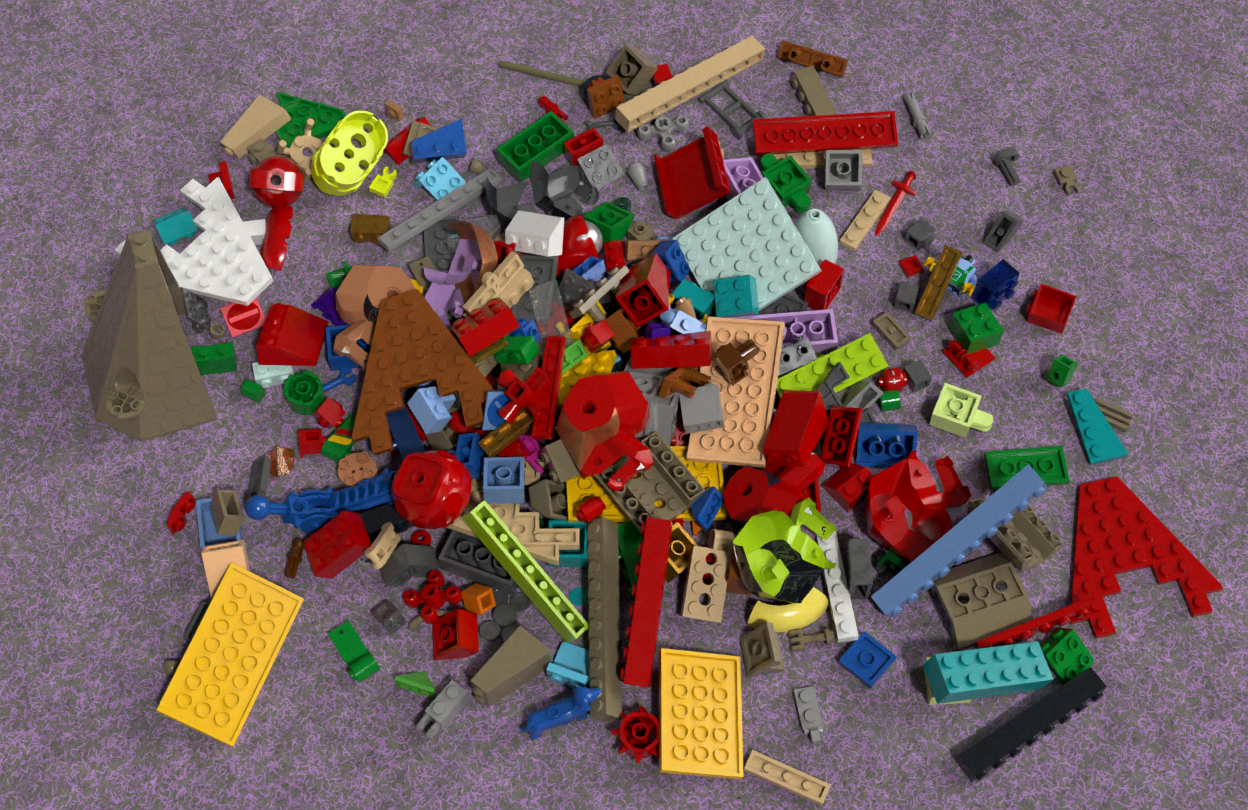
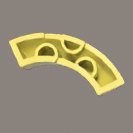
[747,587,830,633]

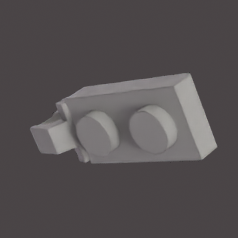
[793,686,823,745]

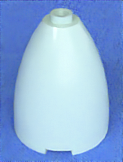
[793,209,838,265]

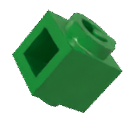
[1046,354,1078,387]

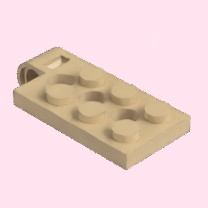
[680,529,734,623]

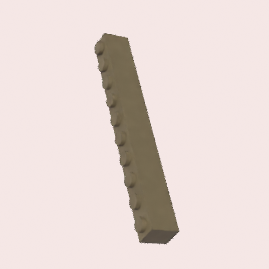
[587,517,622,723]

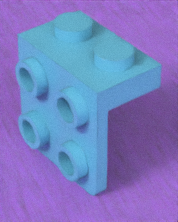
[412,157,466,201]
[546,642,590,689]

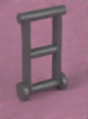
[698,81,767,140]

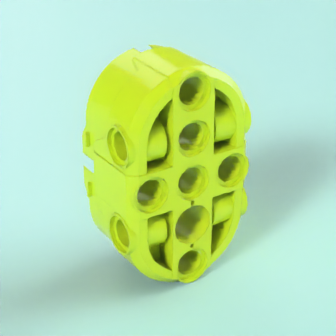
[311,111,388,196]

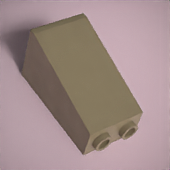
[541,439,625,486]
[470,626,553,707]

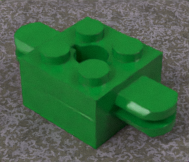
[760,154,812,213]

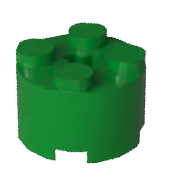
[284,371,325,415]

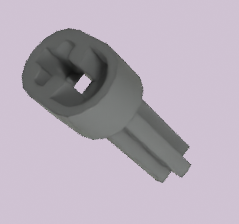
[993,147,1021,186]

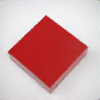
[899,255,924,278]

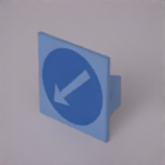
[482,390,511,430]

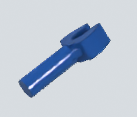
[322,367,357,392]

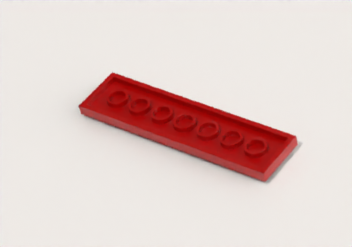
[753,111,898,155]

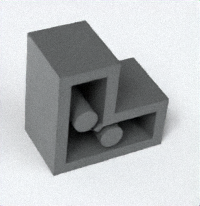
[380,543,440,587]

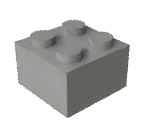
[825,150,862,191]

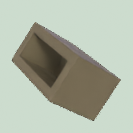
[209,489,244,536]

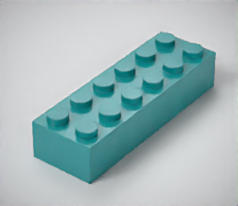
[923,641,1053,704]

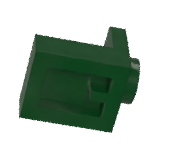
[875,550,908,575]

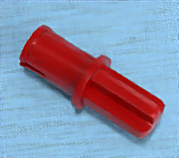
[538,95,568,123]

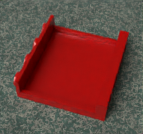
[654,126,731,219]

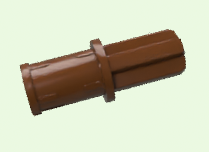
[285,539,304,579]

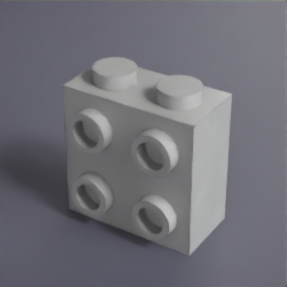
[679,383,725,434]

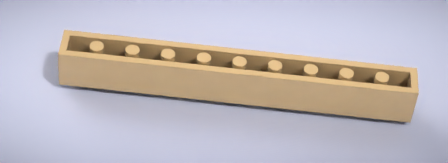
[615,36,765,132]

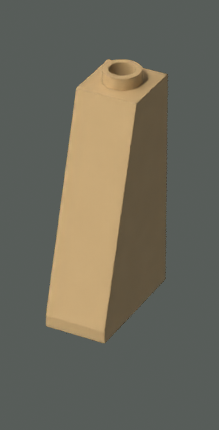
[220,95,291,159]

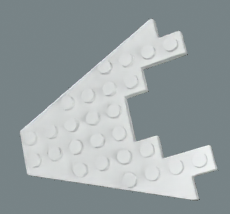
[115,177,273,306]

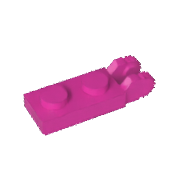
[520,429,544,474]

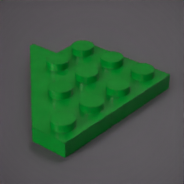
[275,92,346,148]

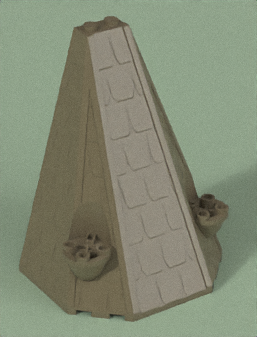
[81,230,217,442]

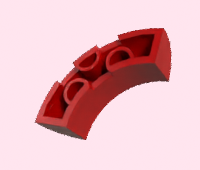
[260,205,293,271]

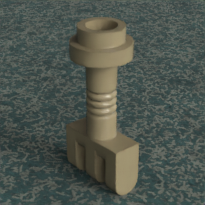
[788,628,835,652]

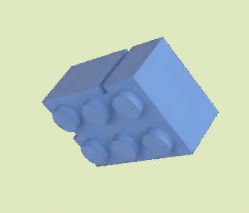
[196,497,244,555]

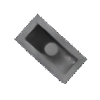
[983,211,1024,252]

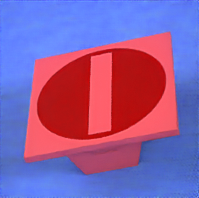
[220,297,266,338]

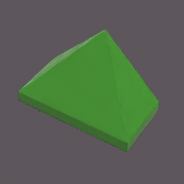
[394,672,436,699]

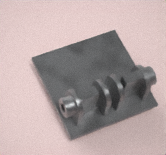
[577,144,624,189]
[553,268,597,319]
[181,287,211,334]

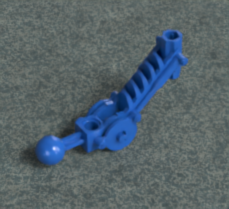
[245,469,397,533]

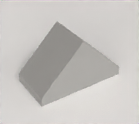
[843,381,883,409]

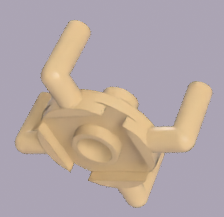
[277,118,336,182]

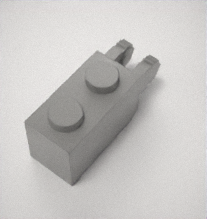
[416,680,470,739]

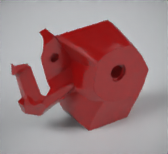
[864,450,972,563]

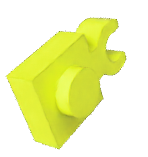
[369,166,397,198]

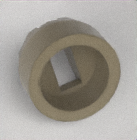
[469,158,484,174]
[210,323,225,340]
[163,661,180,676]

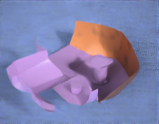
[423,220,498,331]

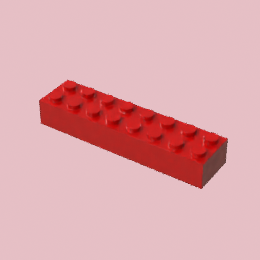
[620,517,673,688]

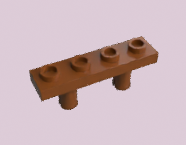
[778,40,849,77]
[659,367,711,399]

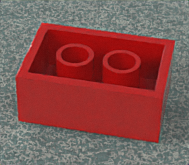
[450,297,520,357]
[303,511,371,579]

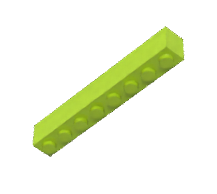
[462,500,589,643]

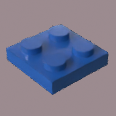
[838,631,897,689]

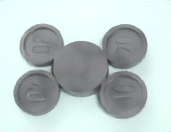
[479,589,531,642]

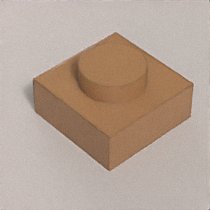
[384,99,404,122]

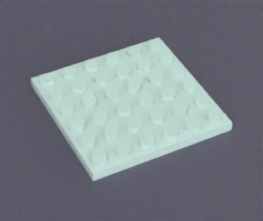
[673,177,821,315]

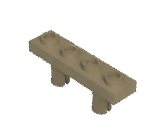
[569,265,629,324]

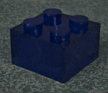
[972,259,1020,310]

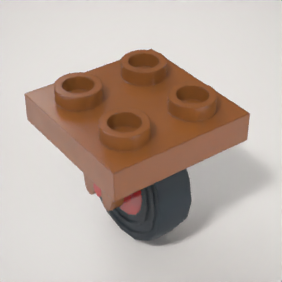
[583,75,624,119]

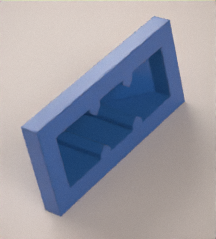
[691,486,724,530]

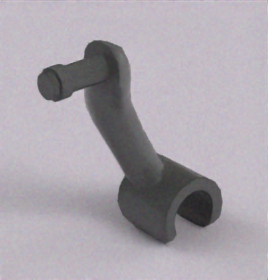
[584,118,623,130]

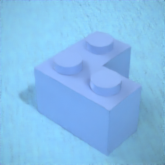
[407,386,456,434]

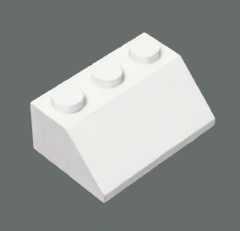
[505,210,564,257]

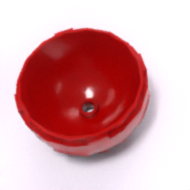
[391,450,472,529]

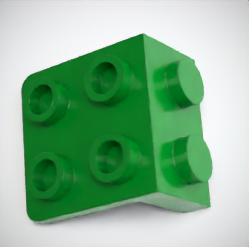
[1039,627,1094,684]

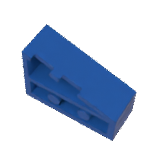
[409,119,467,163]

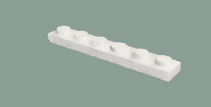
[816,531,859,642]

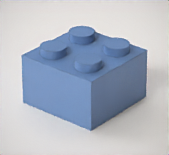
[483,457,525,504]

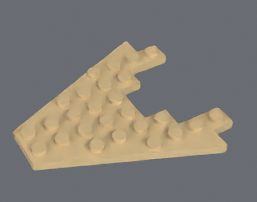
[421,455,580,565]

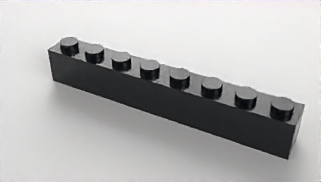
[956,666,1107,782]

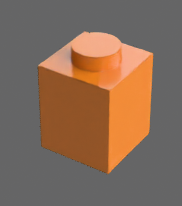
[461,583,496,615]

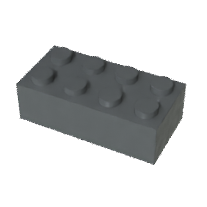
[438,530,518,596]

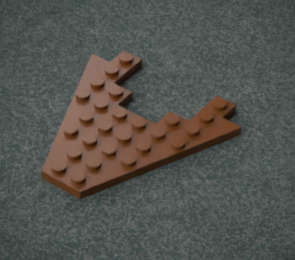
[352,289,494,455]

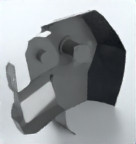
[486,161,599,230]

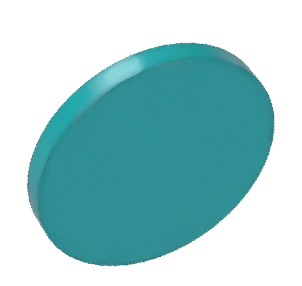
[569,587,588,606]

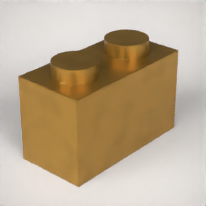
[350,214,391,244]

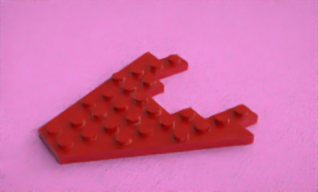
[1070,476,1223,639]

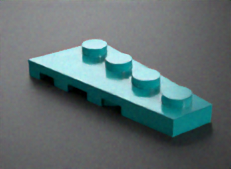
[1067,388,1129,465]

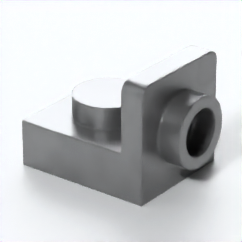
[371,599,406,635]

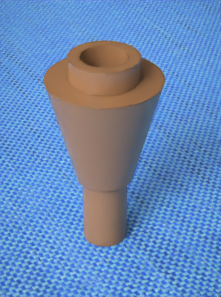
[674,296,698,320]

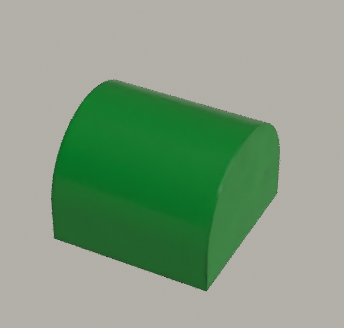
[241,379,266,403]
[878,390,901,412]

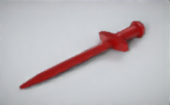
[875,170,917,236]

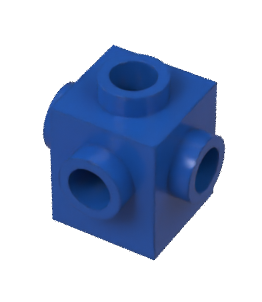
[510,318,541,343]

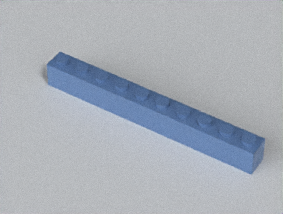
[871,464,1047,618]

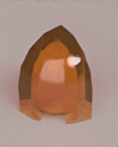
[267,447,295,477]

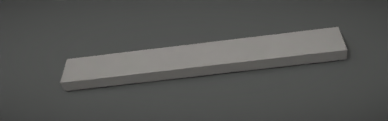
[377,168,502,252]

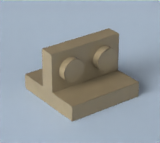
[740,622,785,677]

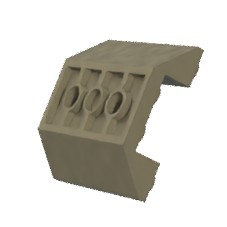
[594,431,705,533]
[967,497,1064,573]
[930,553,1033,650]

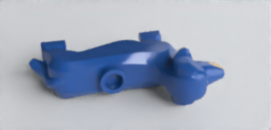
[520,686,602,740]

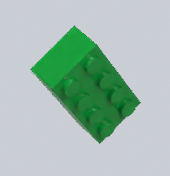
[496,111,574,183]

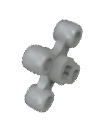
[637,113,689,152]

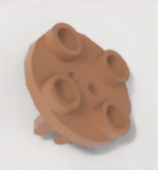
[338,452,377,487]

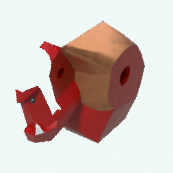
[555,371,654,492]

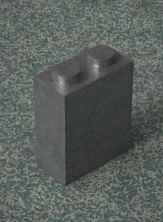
[846,537,873,599]

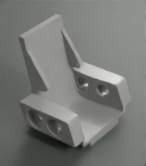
[624,357,680,447]

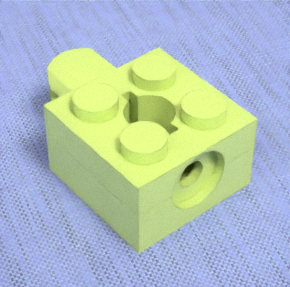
[929,383,993,438]

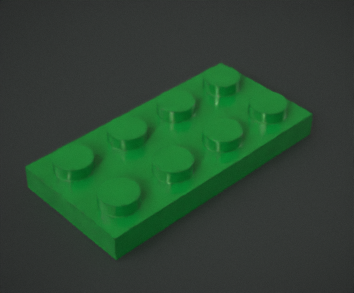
[984,446,1070,490]

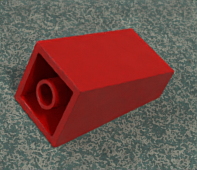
[616,253,669,327]
[763,390,829,467]

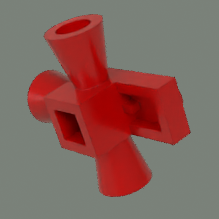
[497,366,553,424]

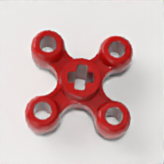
[403,570,462,625]

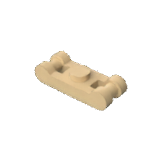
[364,522,401,570]

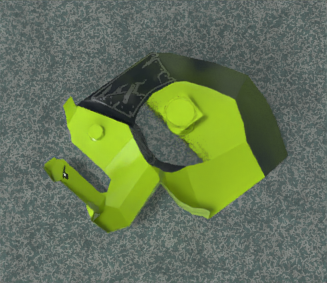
[733,498,838,603]

